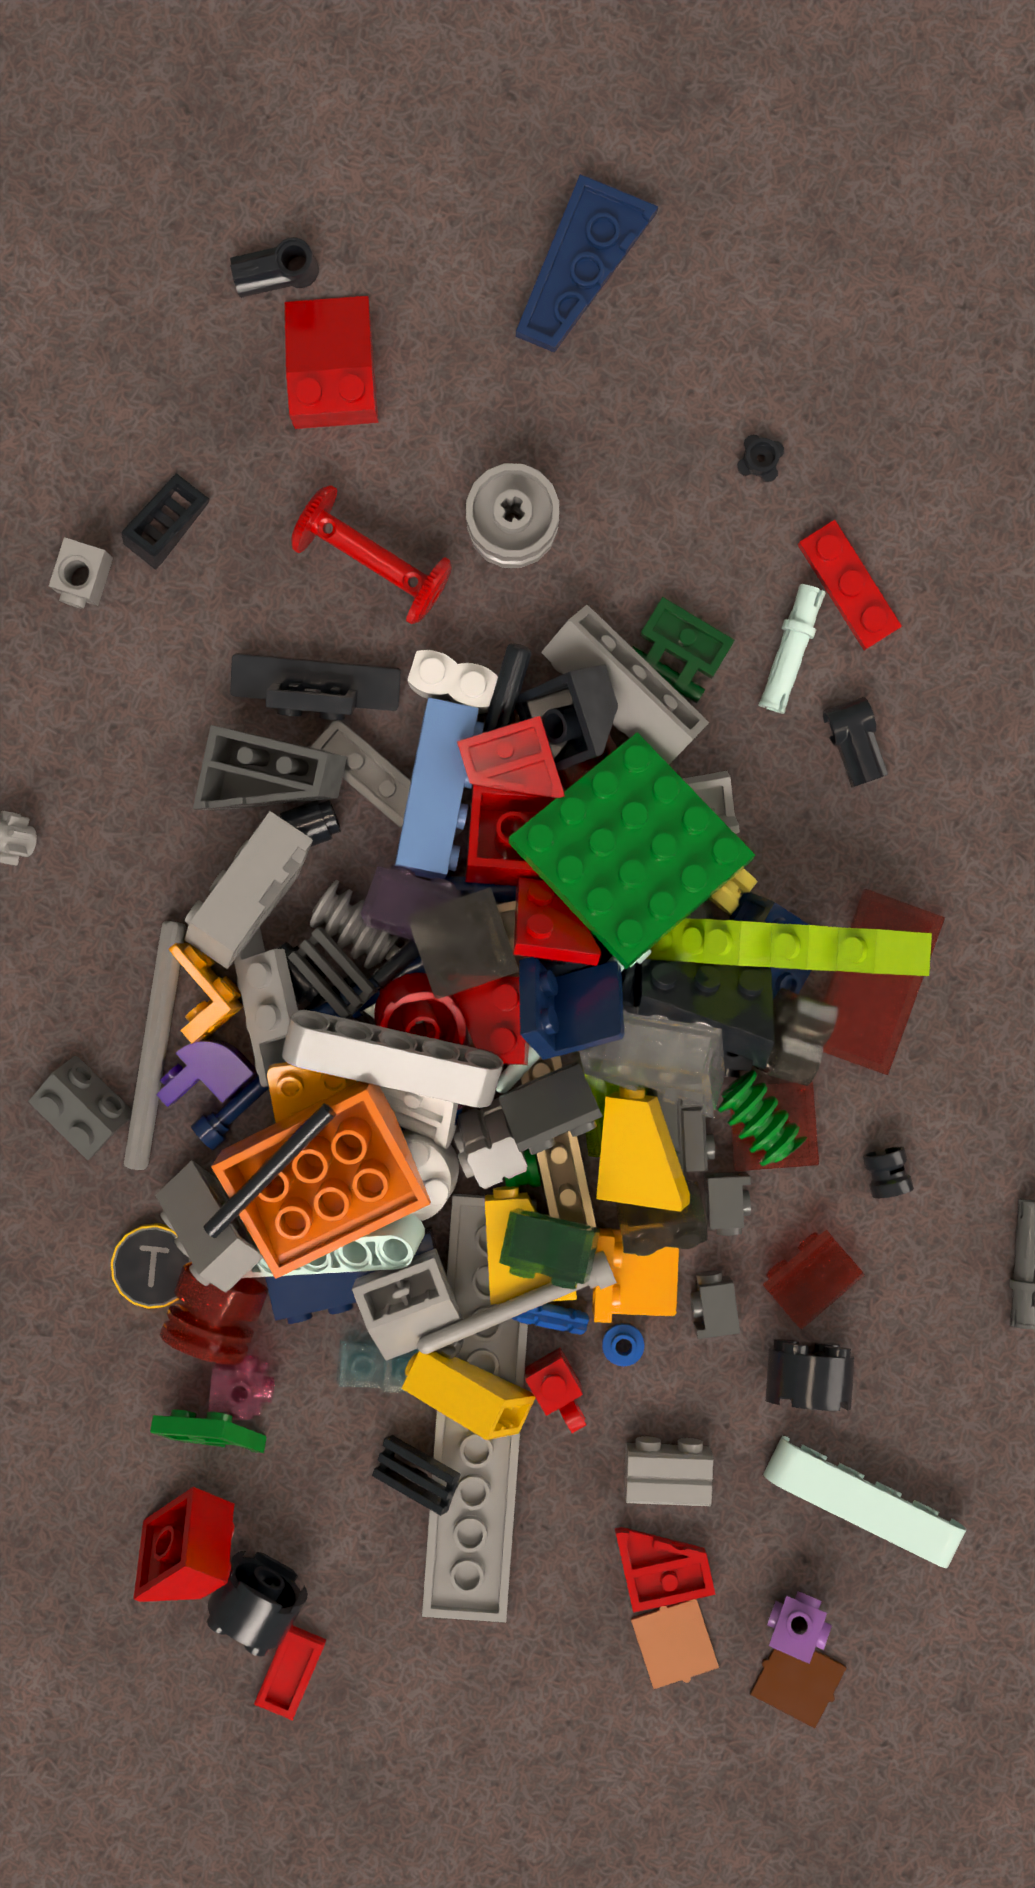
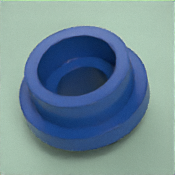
[602,1323,644,1366]

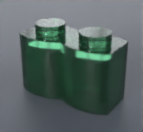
[499,1208,600,1289]

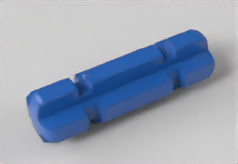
[512,1303,589,1335]

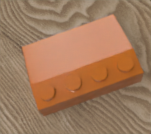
[211,1081,431,1279]

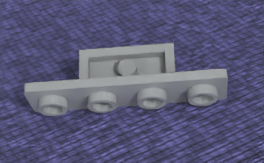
[234,927,298,1087]

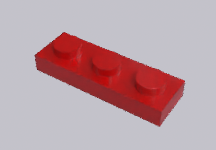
[797,520,902,651]

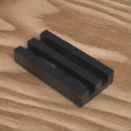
[372,1435,461,1516]

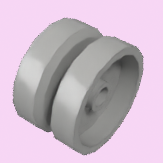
[466,463,559,568]

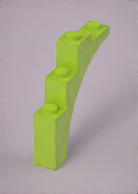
[646,918,932,976]

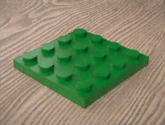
[508,732,755,969]

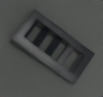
[121,473,209,570]

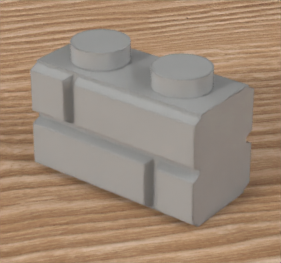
[453,1098,528,1189]
[624,1436,713,1506]

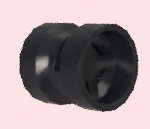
[863,1147,914,1199]

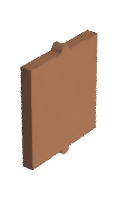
[631,1599,719,1689]

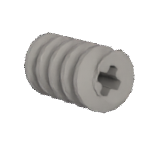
[310,880,405,970]

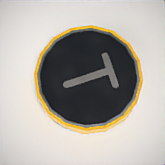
[111,1223,194,1309]

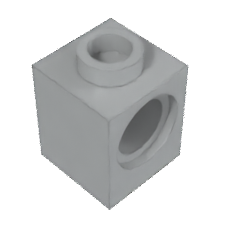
[49,537,113,609]

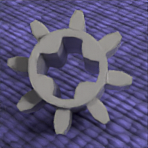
[0,811,37,866]

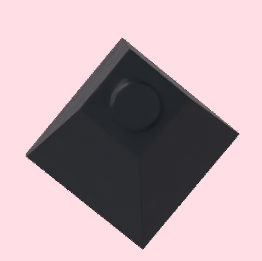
[516,664,618,772]

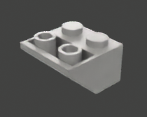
[352,1249,463,1361]

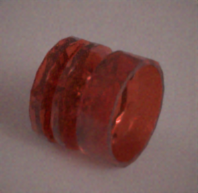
[160,1262,268,1365]

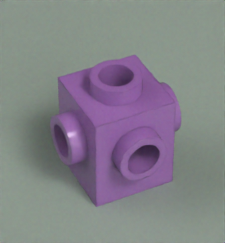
[767,1591,832,1664]

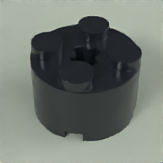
[765,1339,854,1411]
[207,1551,308,1657]

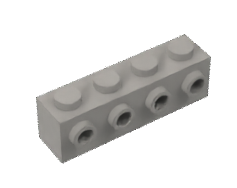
[541,605,709,764]

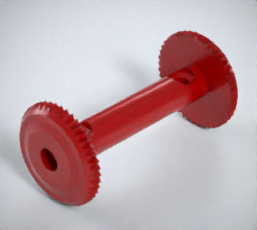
[291,485,452,624]

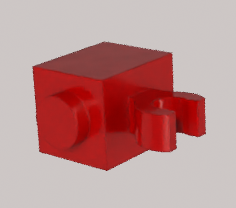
[524,1347,587,1433]

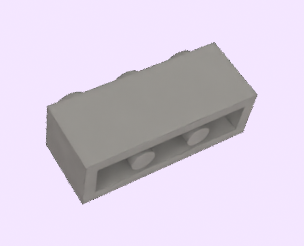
[155,1160,263,1293]

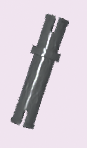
[1009,1199,1035,1329]

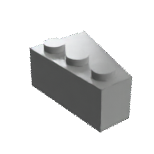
[184,811,313,969]

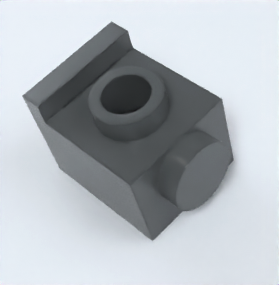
[704,1171,751,1236]
[690,1270,740,1339]

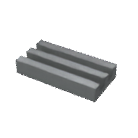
[288,928,378,1019]

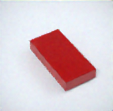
[254,1625,326,1721]

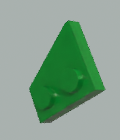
[150,1409,266,1453]

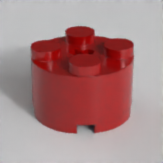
[374,973,466,1045]

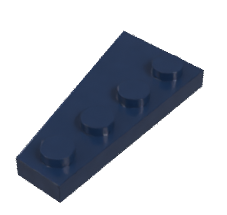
[516,174,658,353]

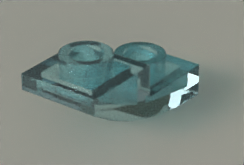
[336,1341,419,1393]

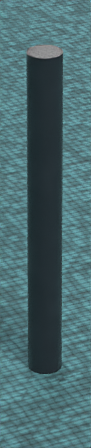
[203,1103,336,1238]

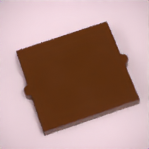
[750,1648,847,1728]

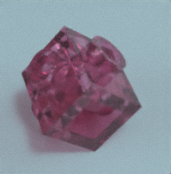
[208,1354,275,1420]

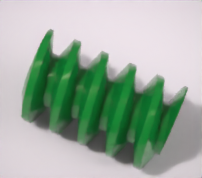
[717,1070,807,1166]

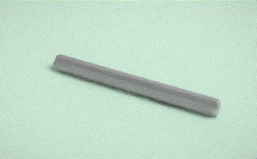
[124,921,186,1170]

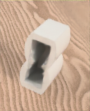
[408,650,498,714]

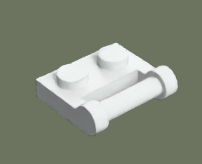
[380,1086,458,1149]

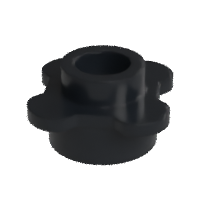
[737,434,784,482]

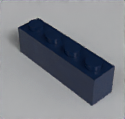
[265,1227,437,1324]

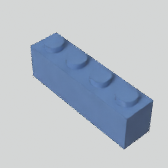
[393,697,484,881]

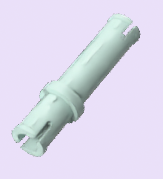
[758,584,826,714]

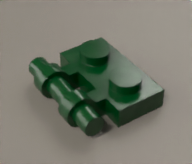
[632,597,735,703]

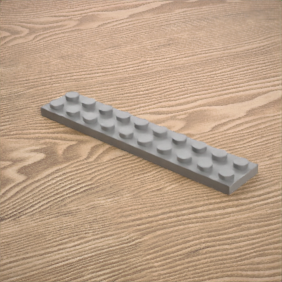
[422,1193,537,1623]

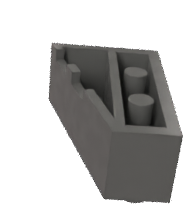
[193,725,347,811]

